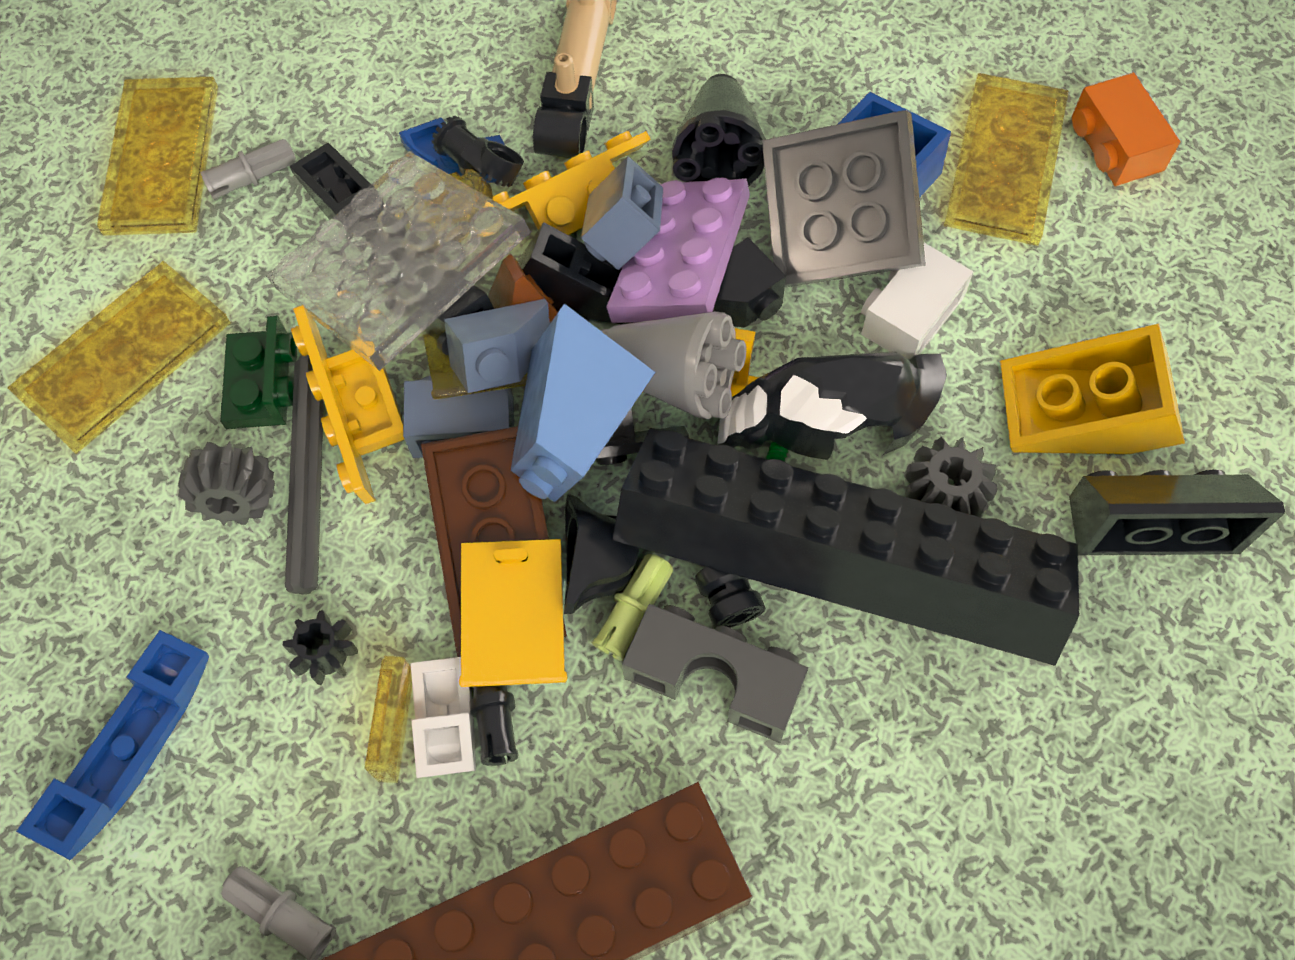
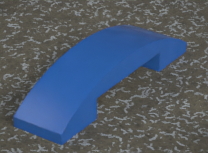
[16,630,209,860]

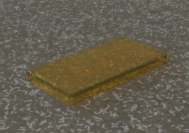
[943,73,1069,246]
[97,77,218,236]
[7,261,231,454]

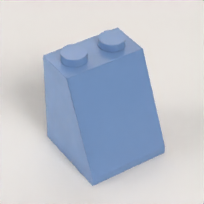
[511,304,656,502]

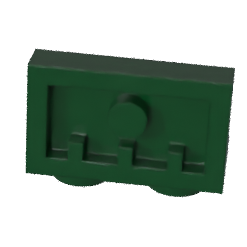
[220,315,297,429]

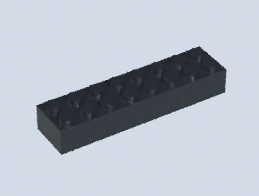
[613,428,1080,666]

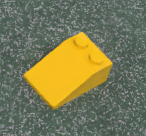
[1000,323,1185,454]

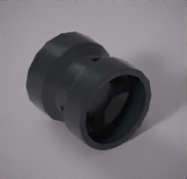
[695,567,766,629]

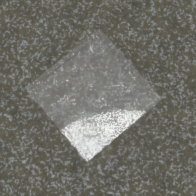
[266,151,531,371]

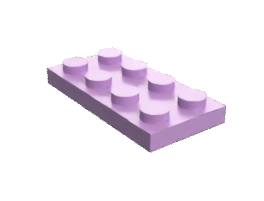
[607,178,750,323]

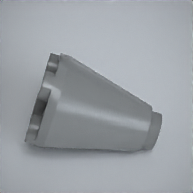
[600,311,746,419]

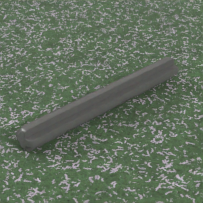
[285,355,324,595]

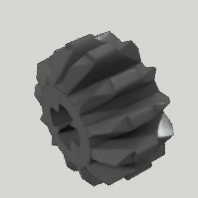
[904,437,997,517]
[178,441,275,526]

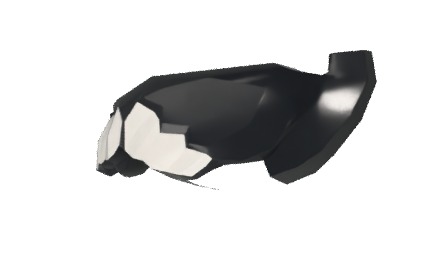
[718,352,947,460]

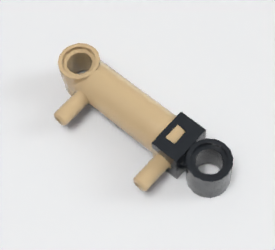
[533,0,617,158]

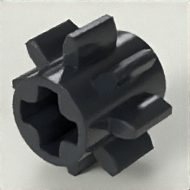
[282,610,358,685]

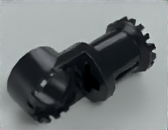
[431,115,524,187]

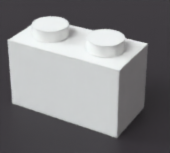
[861,243,974,360]

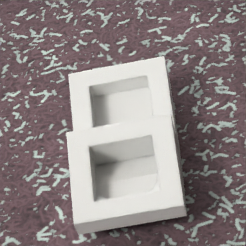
[410,657,476,778]

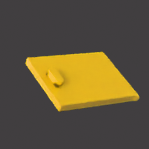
[459,539,568,687]

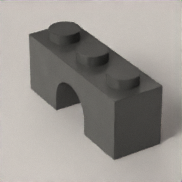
[622,604,809,743]

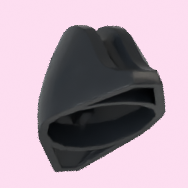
[564,494,639,614]

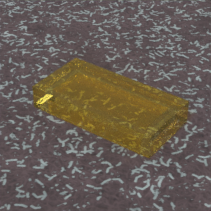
[365,656,412,783]

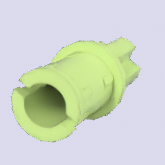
[592,554,673,661]

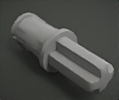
[200,139,296,200]
[221,866,336,960]

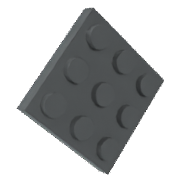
[762,110,926,287]

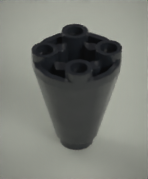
[672,74,766,187]

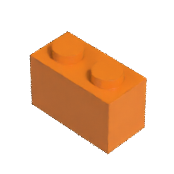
[1071,72,1181,186]

